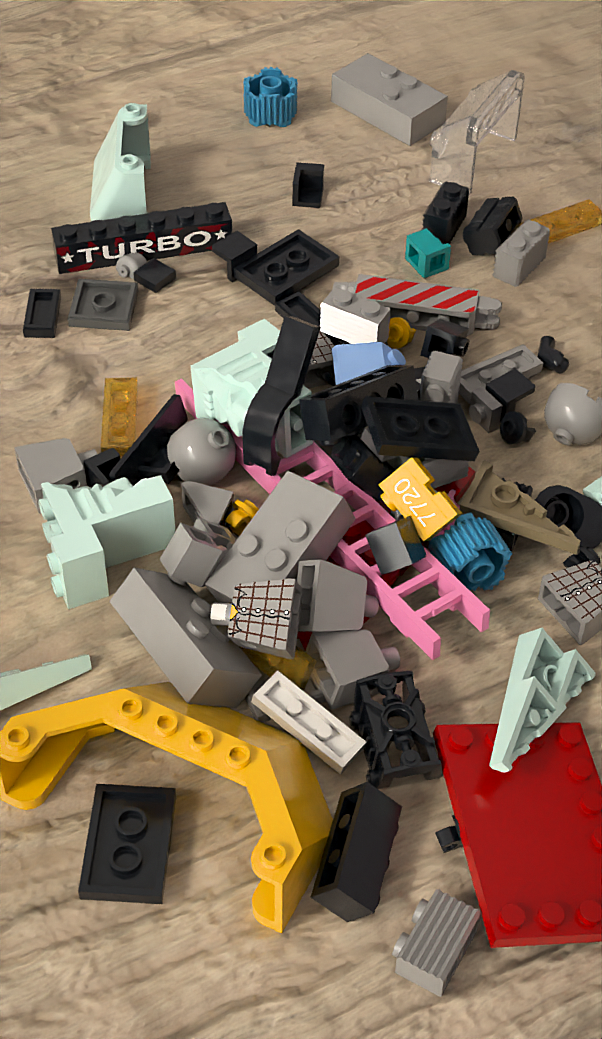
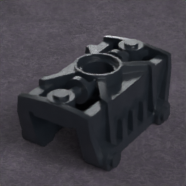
[349,671,443,789]

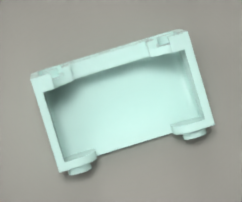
[90,103,151,221]

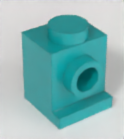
[405,228,451,278]

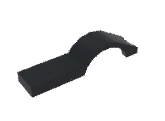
[242,316,321,476]

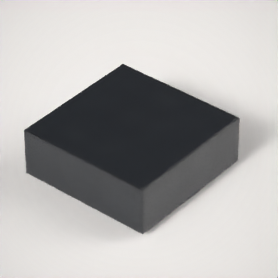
[133,258,176,293]

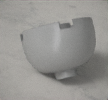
[544,383,602,445]
[167,418,237,486]

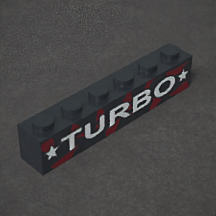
[51,202,232,274]

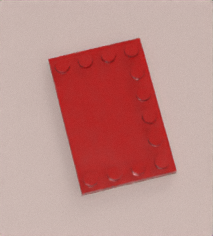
[432,722,602,948]

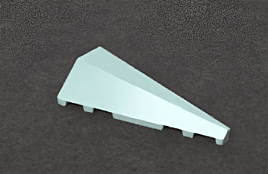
[489,628,596,773]
[0,654,92,710]

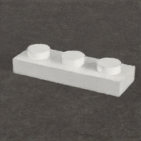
[251,670,366,774]

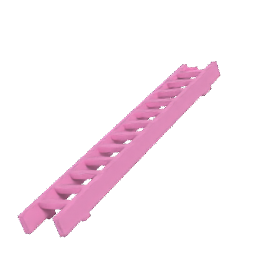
[175,378,490,660]

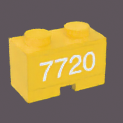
[379,457,463,542]

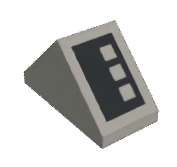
[181,481,234,528]

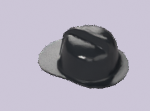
[535,485,602,549]

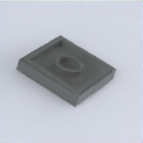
[68,279,139,331]

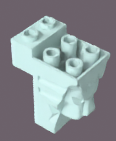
[191,319,313,458]
[38,475,175,609]

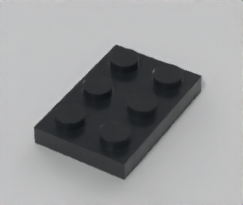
[234,229,340,306]
[361,396,480,461]
[78,783,176,904]

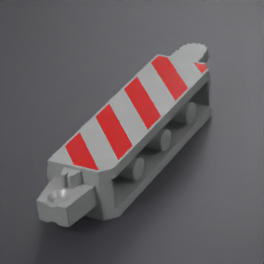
[332,274,502,336]

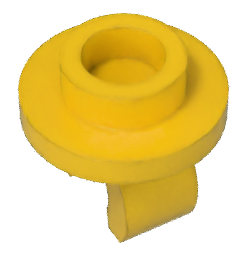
[387,317,416,349]
[225,499,259,536]

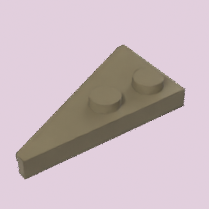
[459,460,581,555]

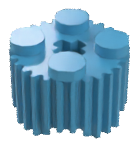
[243,67,298,127]
[428,513,512,591]

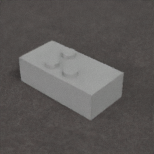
[331,53,448,146]
[205,471,356,603]
[110,568,262,708]

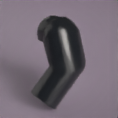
[537,336,569,374]

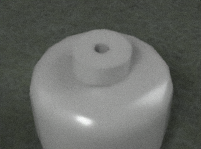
[116,252,147,279]

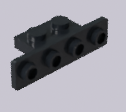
[109,394,188,486]

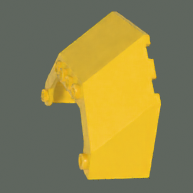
[0,682,333,933]

